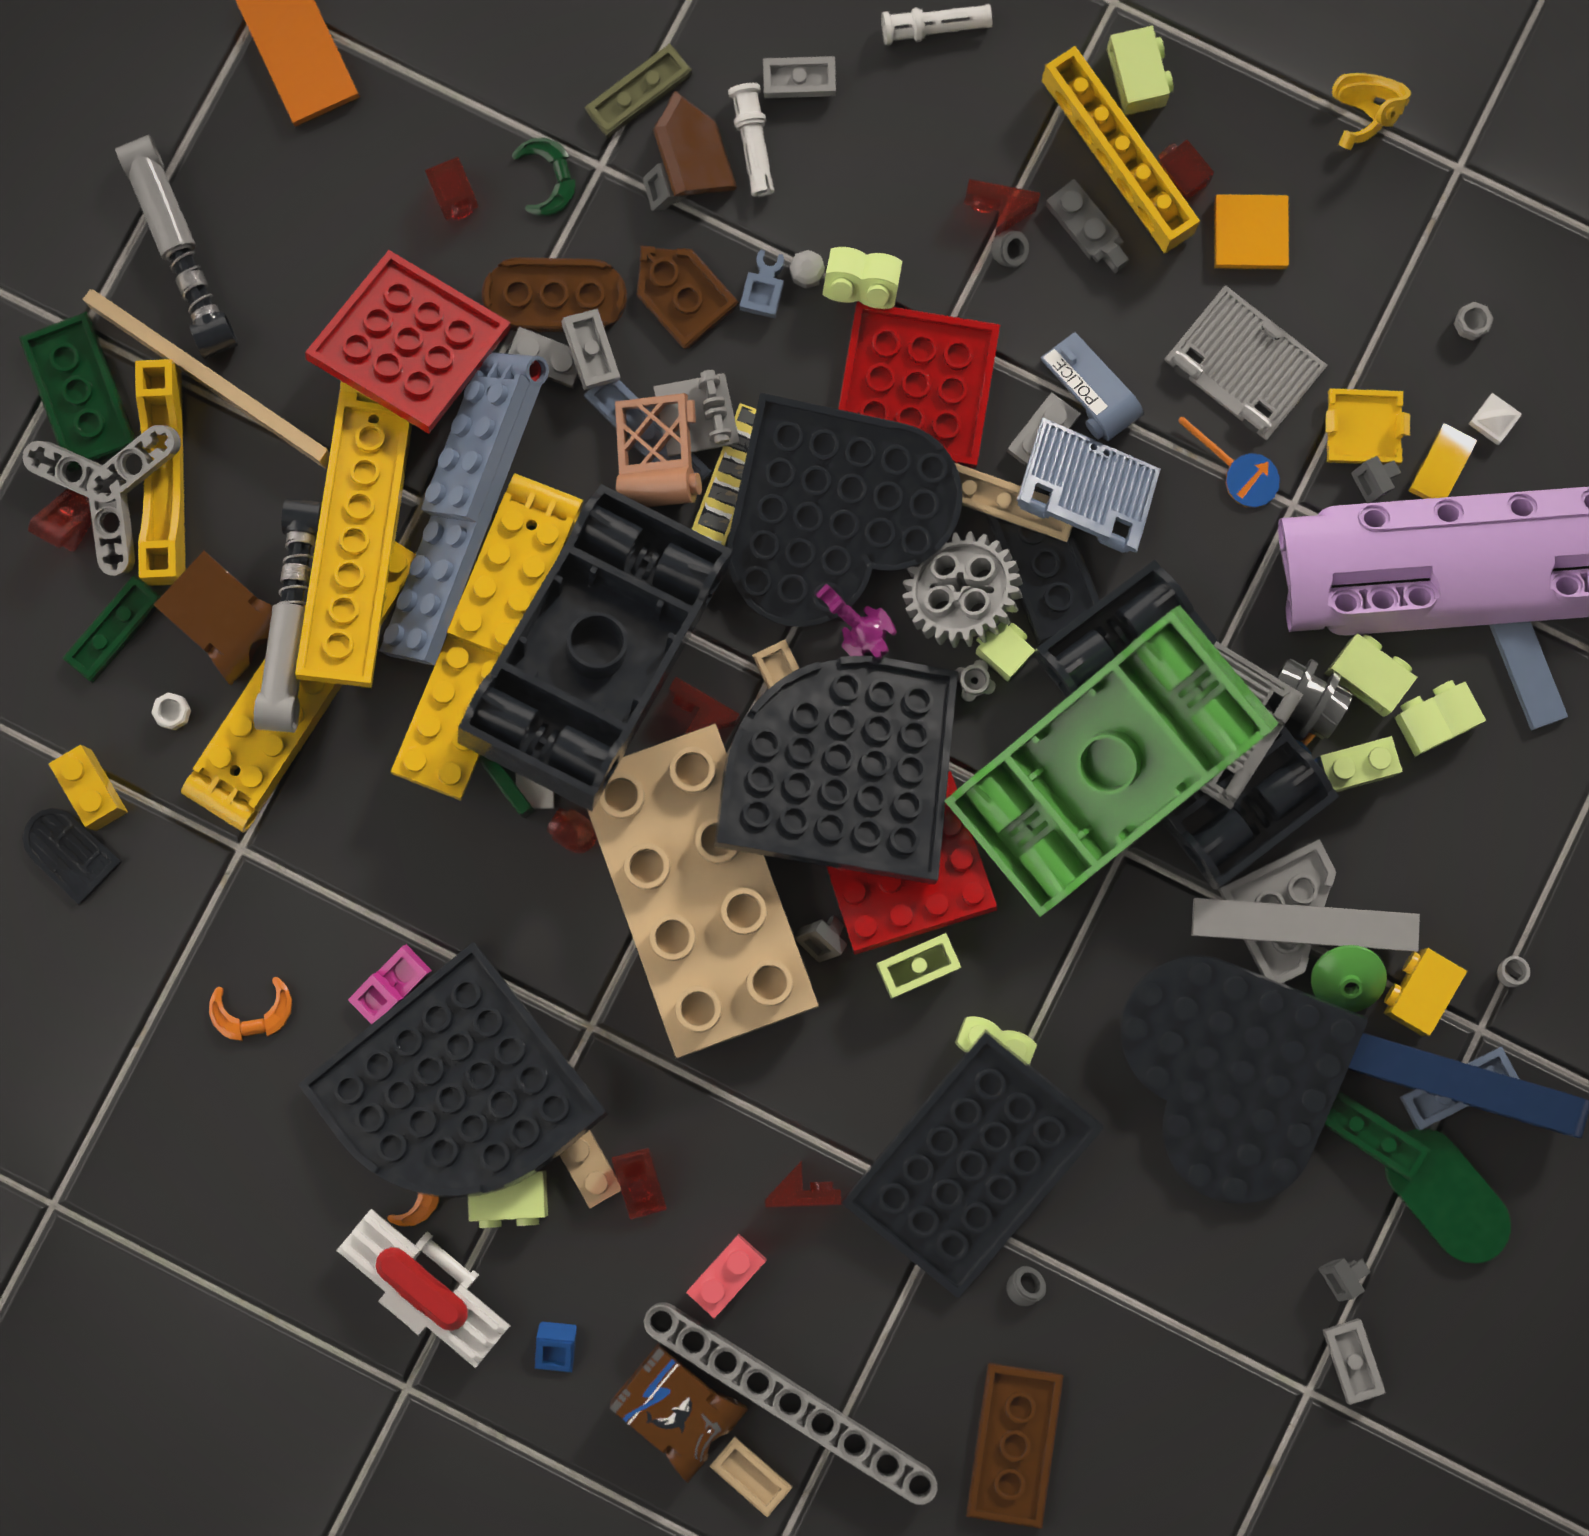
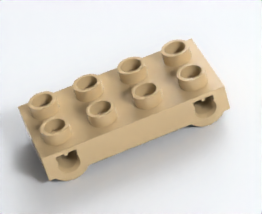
[587,724,819,1058]

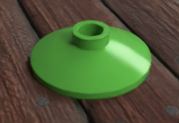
[1311,945,1387,1012]

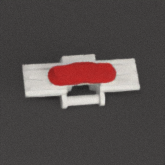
[337,1209,510,1368]

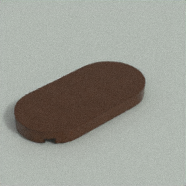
[482,258,627,332]

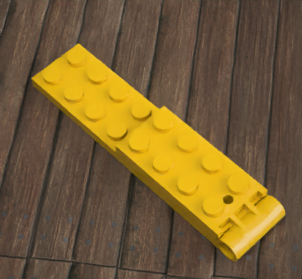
[295,381,413,688]
[391,473,584,801]
[181,541,416,833]

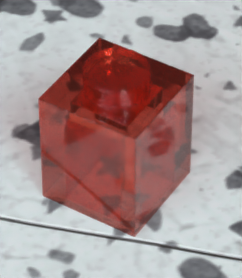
[1158,139,1214,201]
[425,157,479,220]

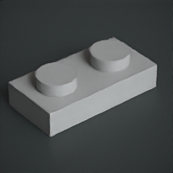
[763,56,836,98]
[561,309,620,390]
[508,327,579,389]
[1007,392,1081,467]
[1323,1318,1386,1405]

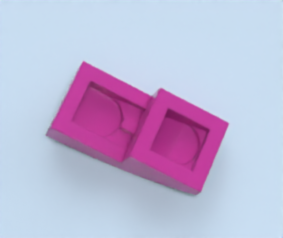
[348,944,432,1025]

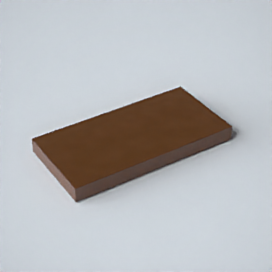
[966,1363,1064,1529]

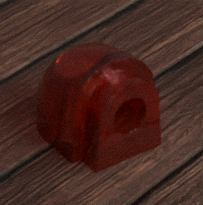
[547,807,597,853]

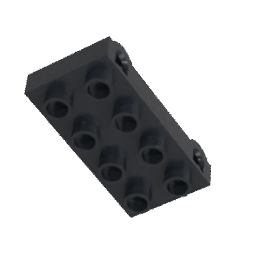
[458,484,733,811]
[1033,560,1340,890]

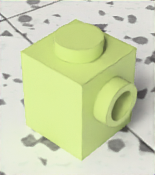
[976,622,1035,682]

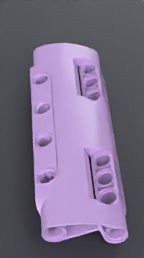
[1278,487,1589,636]

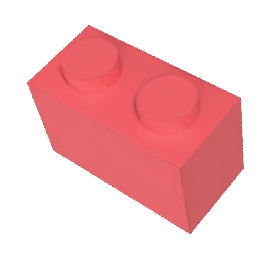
[686,1234,766,1318]

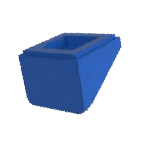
[535,1322,577,1372]

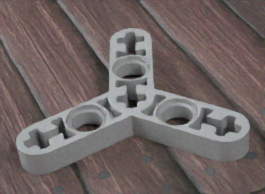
[22,425,181,576]

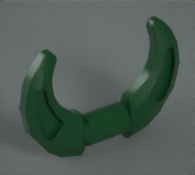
[512,138,576,217]

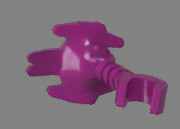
[816,584,897,659]

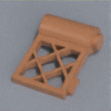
[615,393,702,508]

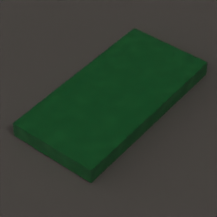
[19,312,136,472]

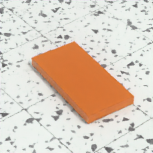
[236,0,360,127]

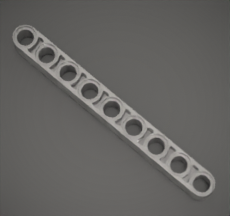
[644,1302,937,1505]

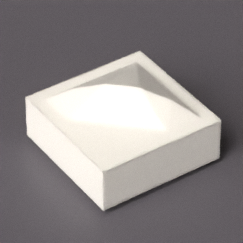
[1469,393,1522,445]

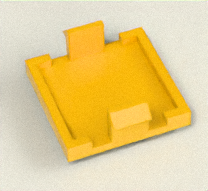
[1326,388,1410,465]

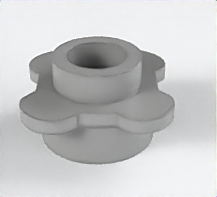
[955,660,996,702]

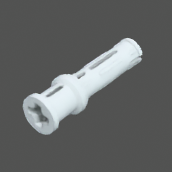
[882,4,992,45]
[728,83,774,197]

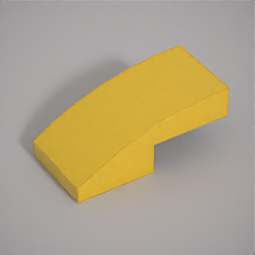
[1409,423,1477,499]

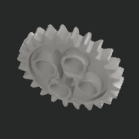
[902,531,1023,648]

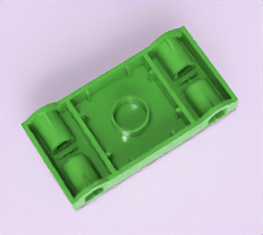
[945,605,1279,917]

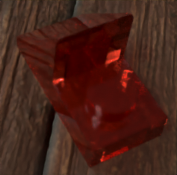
[964,179,1040,237]
[28,488,92,552]
[668,677,741,734]
[612,1148,667,1219]
[765,1160,841,1207]

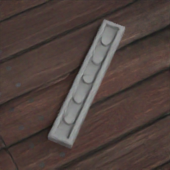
[1191,898,1420,952]

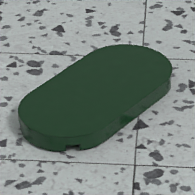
[1384,1129,1511,1263]

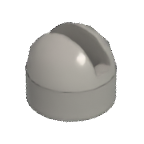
[1497,956,1530,987]

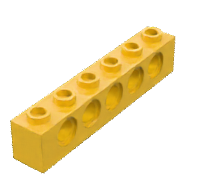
[1042,46,1200,254]

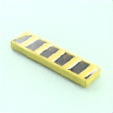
[692,403,756,546]

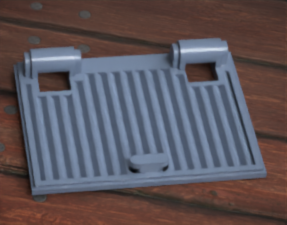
[1017,418,1161,553]

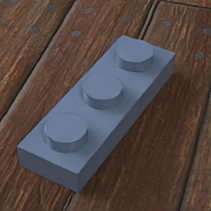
[1400,1046,1519,1130]

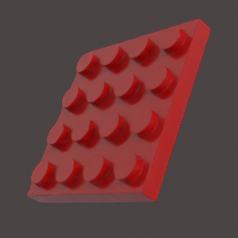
[305,250,510,434]
[838,301,1000,468]
[826,771,997,955]

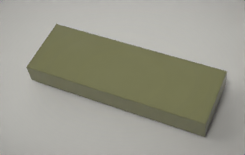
[585,43,692,139]

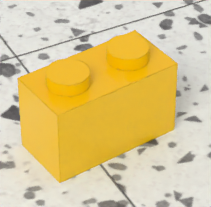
[49,745,128,831]
[1383,948,1467,1036]

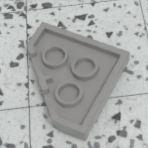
[1218,839,1337,983]

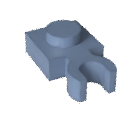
[740,250,784,318]

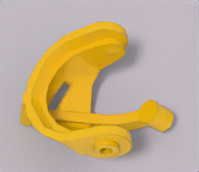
[1332,73,1411,150]

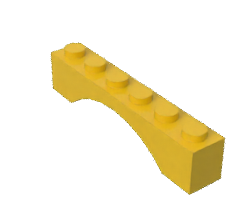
[135,359,185,586]

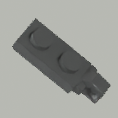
[1045,179,1129,274]

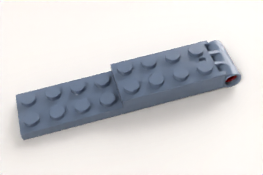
[379,352,549,666]

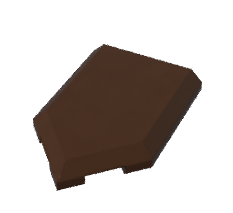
[653,91,737,196]
[637,246,739,350]

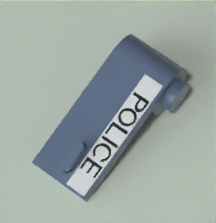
[1041,332,1144,441]

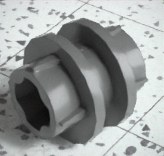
[1267,659,1352,740]

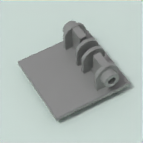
[653,370,740,457]

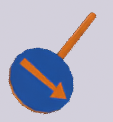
[1178,417,1280,508]

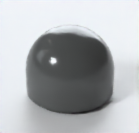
[991,230,1029,267]
[1007,1266,1046,1307]

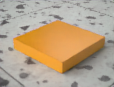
[1214,194,1289,269]

